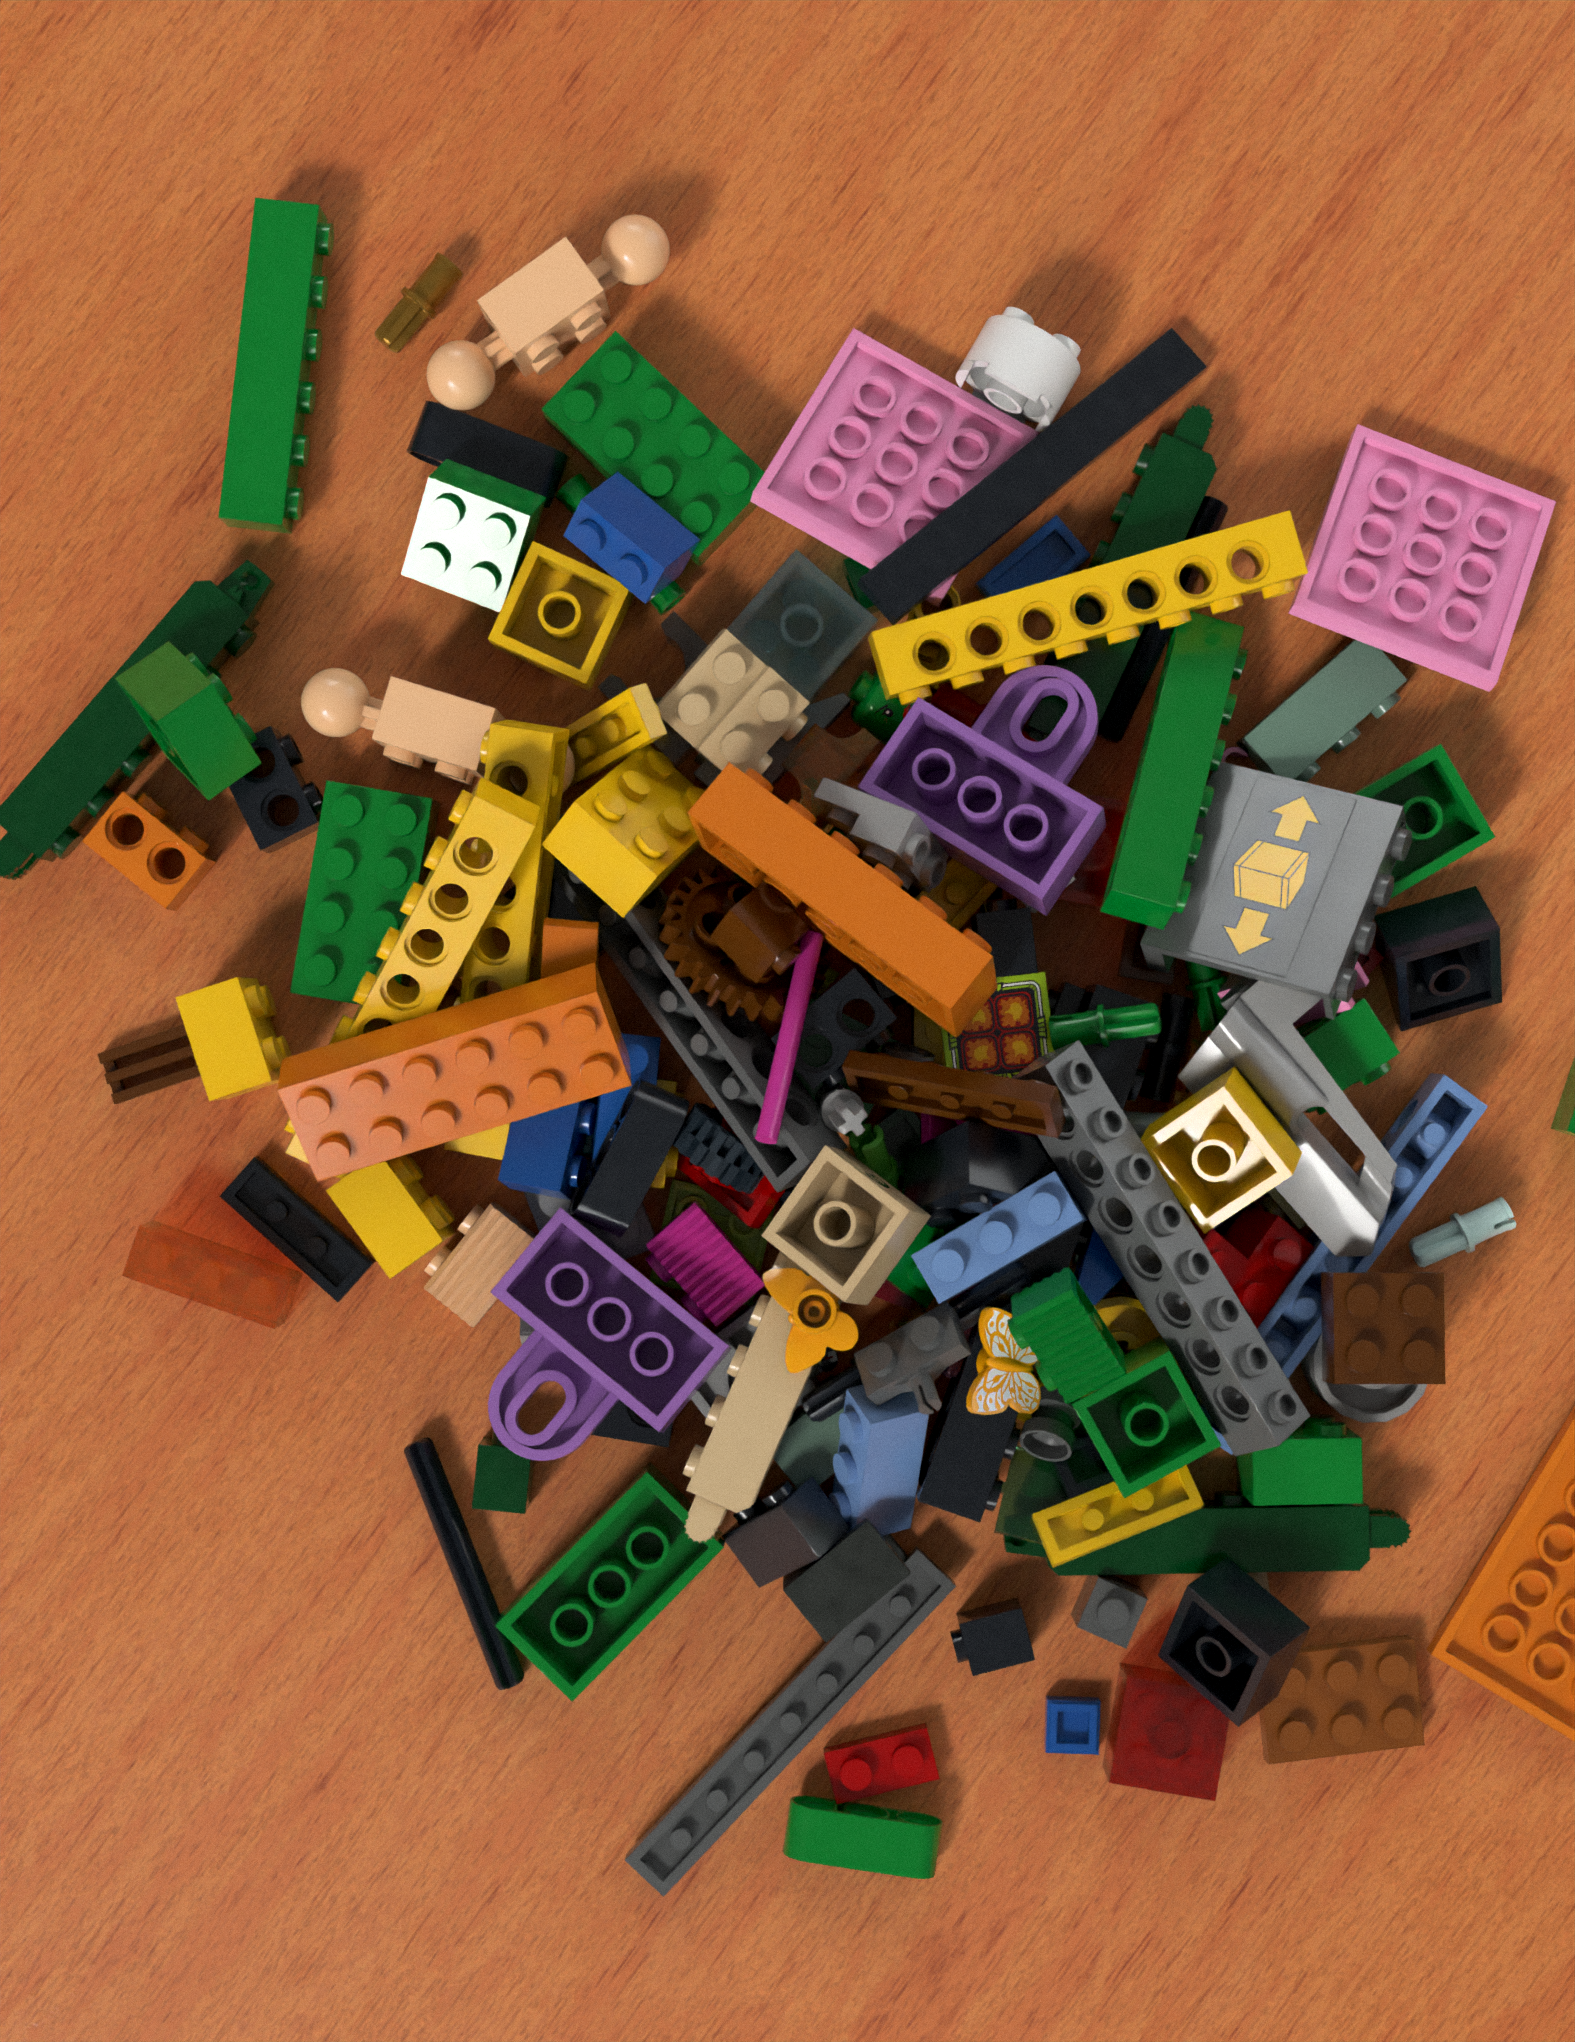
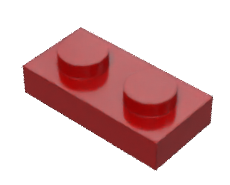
[823,1723,940,1805]

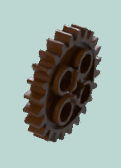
[658,865,831,1021]

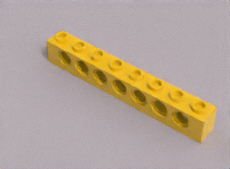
[868,510,1308,705]
[444,719,570,1160]
[284,777,540,1179]

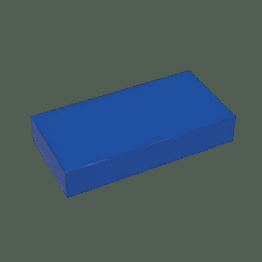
[975,515,1091,599]

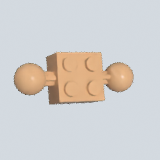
[426,214,670,410]
[301,668,575,794]

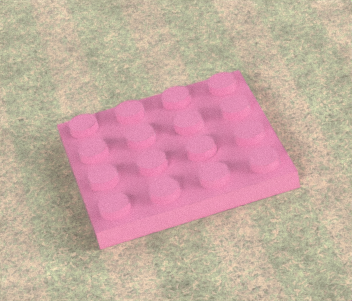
[750,328,1039,607]
[1288,424,1556,692]

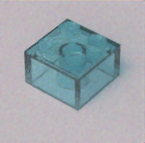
[727,549,878,705]

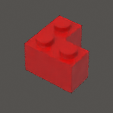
[1191,1207,1314,1329]

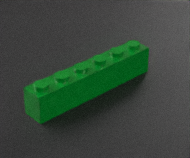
[218,198,334,534]
[1100,611,1248,930]

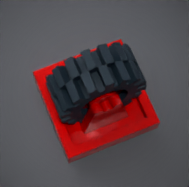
[673,1102,786,1229]

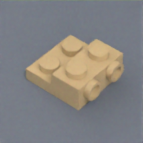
[657,628,810,775]

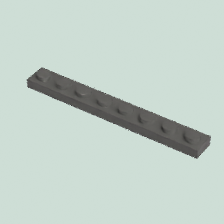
[625,1546,956,1897]

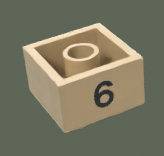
[761,1145,931,1305]

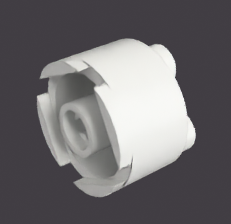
[955,307,1081,432]

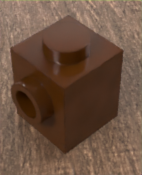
[710,881,810,983]

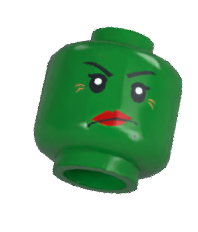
[848,670,926,744]

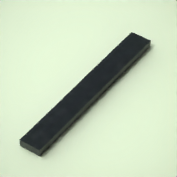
[857,328,1207,625]

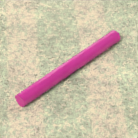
[755,931,824,1144]

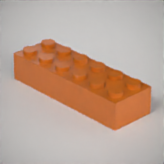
[687,762,998,1038]
[277,963,632,1182]

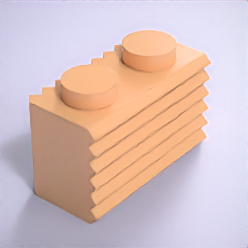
[423,1201,537,1328]

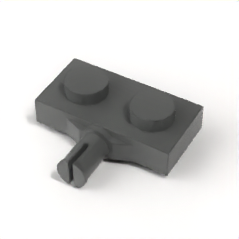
[854,1302,971,1415]

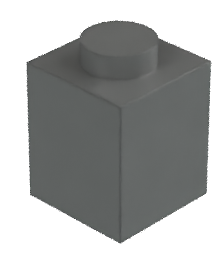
[1071,1575,1148,1648]

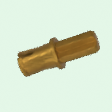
[375,252,464,353]

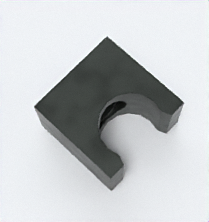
[783,1518,911,1643]

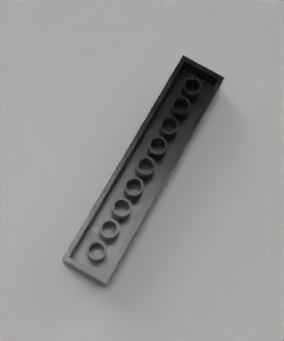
[916,984,1163,1523]

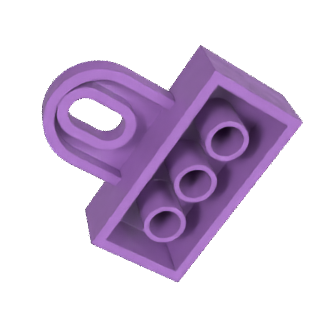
[858,665,1106,916]
[488,1207,732,1461]

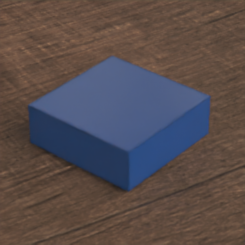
[1044,1696,1100,1755]

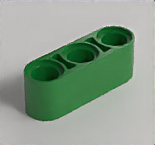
[782,1796,943,1879]

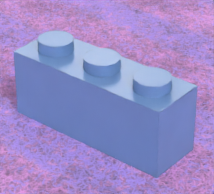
[911,1171,1088,1304]
[828,1385,929,1536]

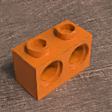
[82,791,216,911]

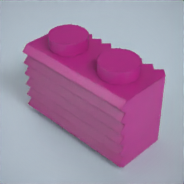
[645,1200,765,1327]

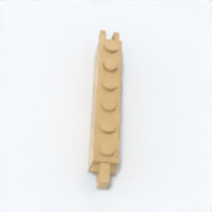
[683,1251,842,1544]

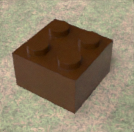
[1321,1272,1446,1384]

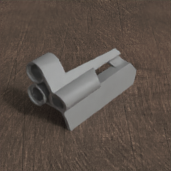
[1178,977,1398,1257]

